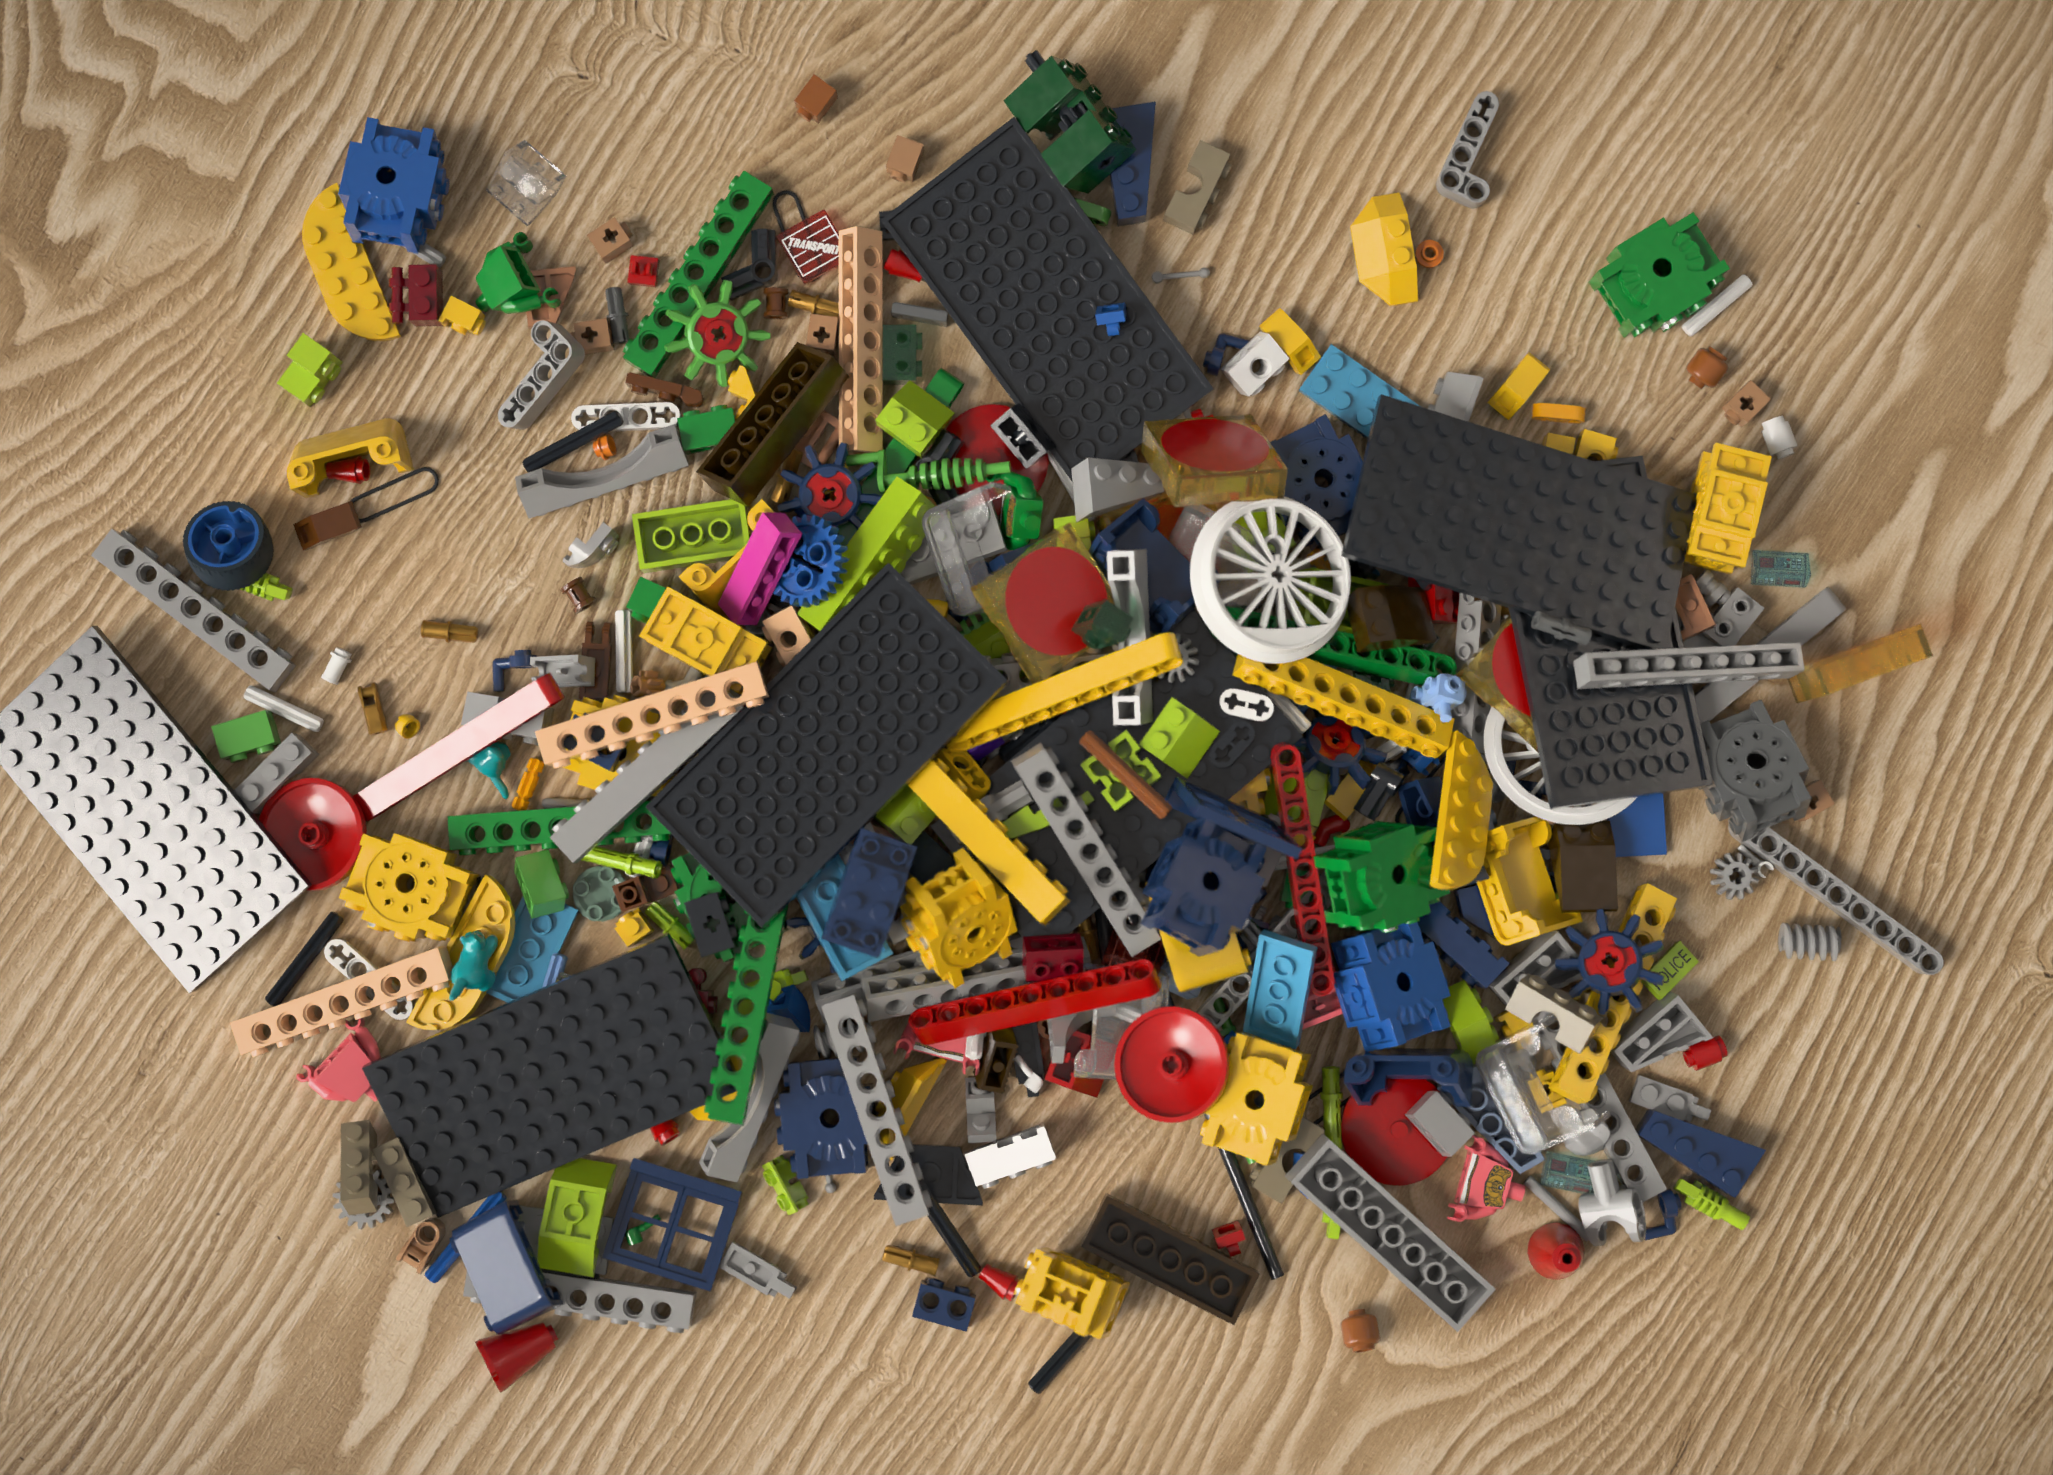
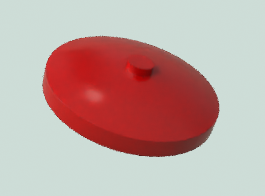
[946,404,1048,516]
[259,778,367,891]
[1114,1007,1230,1123]
[1341,1079,1447,1186]

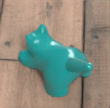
[465,741,511,799]
[449,931,498,1001]

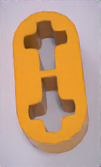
[1532,403,1586,424]

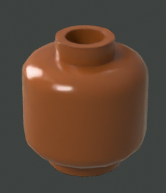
[1686,346,1729,389]
[1341,1309,1380,1353]

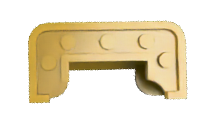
[287,418,414,498]
[678,499,774,618]
[1477,817,1583,945]
[1146,872,1252,992]

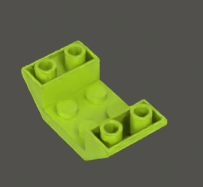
[537,1158,617,1278]

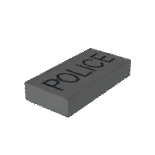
[891,302,949,327]

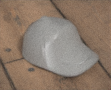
[1562,1108,1611,1156]

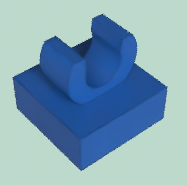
[1095,302,1127,336]
[1401,748,1440,776]

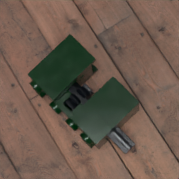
[1003,50,1137,194]

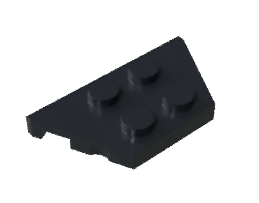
[874,1144,983,1206]

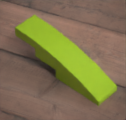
[1003,791,1096,839]

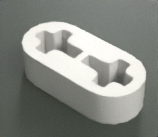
[1220,689,1274,722]

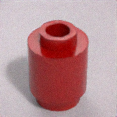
[1682,1035,1728,1071]

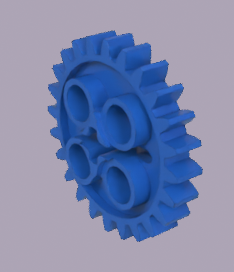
[773,514,849,608]

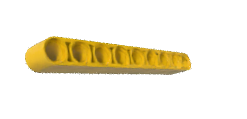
[947,633,1183,753]

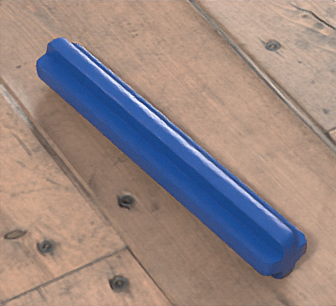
[425,1191,507,1284]

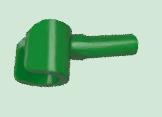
[626,1214,661,1246]

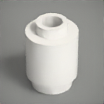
[1761,416,1798,459]

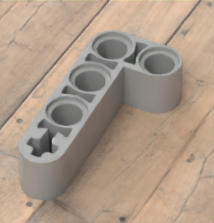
[1436,91,1499,209]
[498,320,585,430]

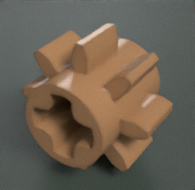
[630,670,665,699]

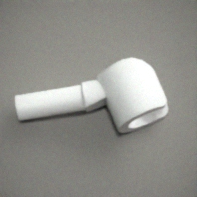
[1737,844,1774,878]
[1014,1055,1043,1093]

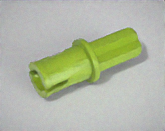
[645,901,694,950]

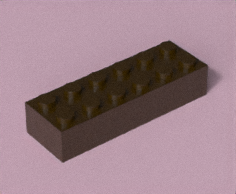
[696,342,849,507]
[1080,1193,1260,1325]

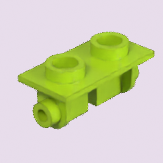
[762,1155,809,1215]

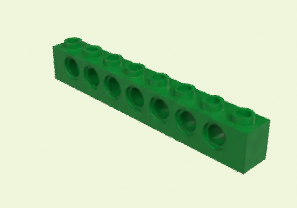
[623,171,774,378]
[448,801,672,856]
[704,904,789,1126]

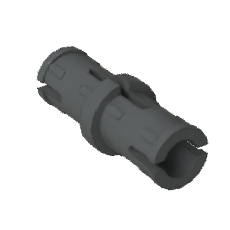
[1531,611,1592,646]

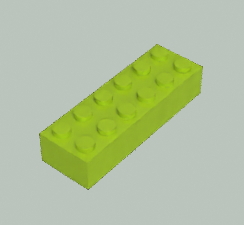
[797,476,942,632]

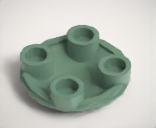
[573,866,626,922]

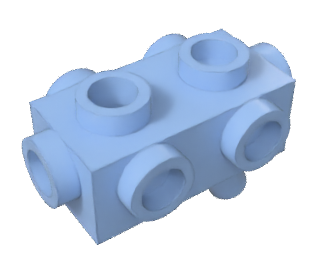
[1410,674,1467,722]

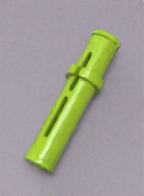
[580,847,662,879]
[1320,1066,1343,1150]

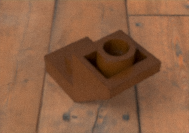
[293,501,362,551]
[612,865,680,913]

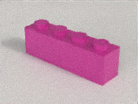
[718,512,802,625]

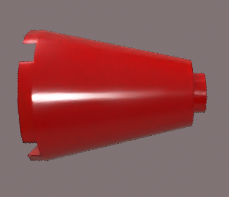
[1527,1222,1584,1280]
[475,1322,559,1393]

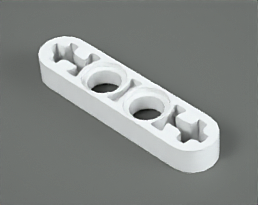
[571,402,682,432]
[324,939,415,1020]

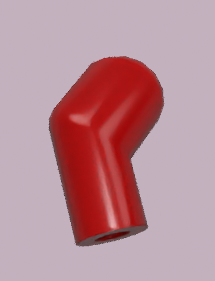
[1313,814,1350,847]

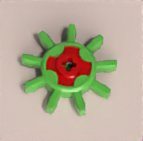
[664,280,771,387]

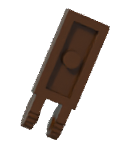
[625,372,704,408]
[579,621,612,701]

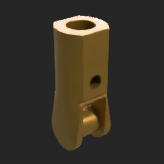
[357,682,388,735]

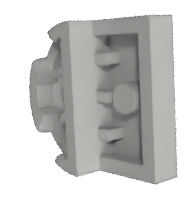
[563,522,619,568]

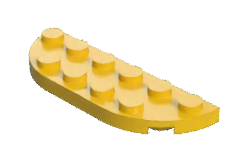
[302,183,401,341]
[1430,730,1493,890]
[406,875,515,1030]

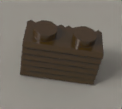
[973,1027,1019,1093]

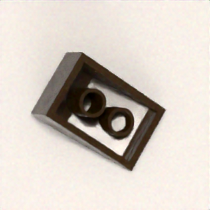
[1347,585,1437,653]
[1548,821,1618,913]

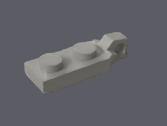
[1629,1075,1711,1122]
[719,1241,797,1299]

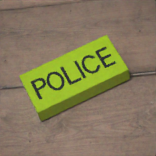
[1641,941,1699,1000]

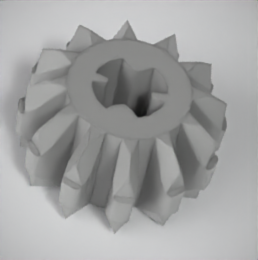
[1158,634,1199,683]
[1710,853,1759,900]

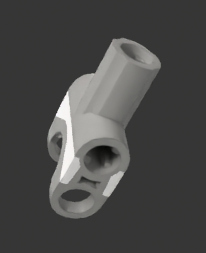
[1579,1159,1646,1246]

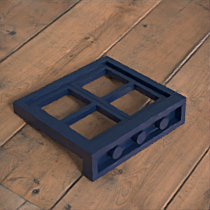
[1165,777,1302,859]
[602,1158,743,1292]

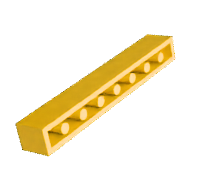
[908,757,1070,925]

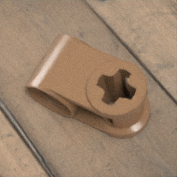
[396,1218,446,1275]

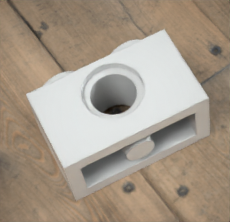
[1220,332,1290,397]

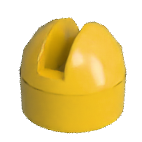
[395,714,420,739]

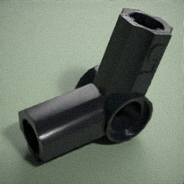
[721,229,778,301]
[916,429,965,513]
[1354,758,1410,822]

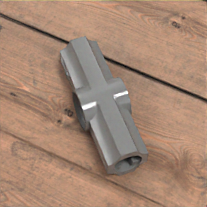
[949,780,1034,845]

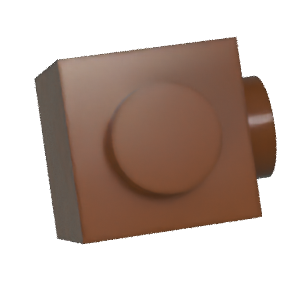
[794,74,838,124]

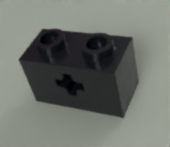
[990,403,1055,469]
[684,892,739,958]

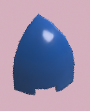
[767,985,811,1032]

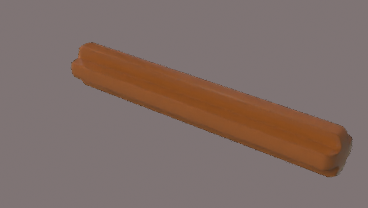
[1079,731,1172,819]

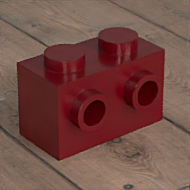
[1022,933,1084,982]

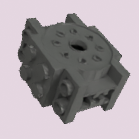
[1698,700,1811,842]

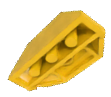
[1350,193,1418,306]
[875,1057,948,1160]

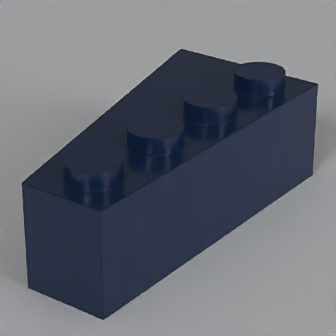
[1417,901,1510,989]
[1635,1109,1766,1198]

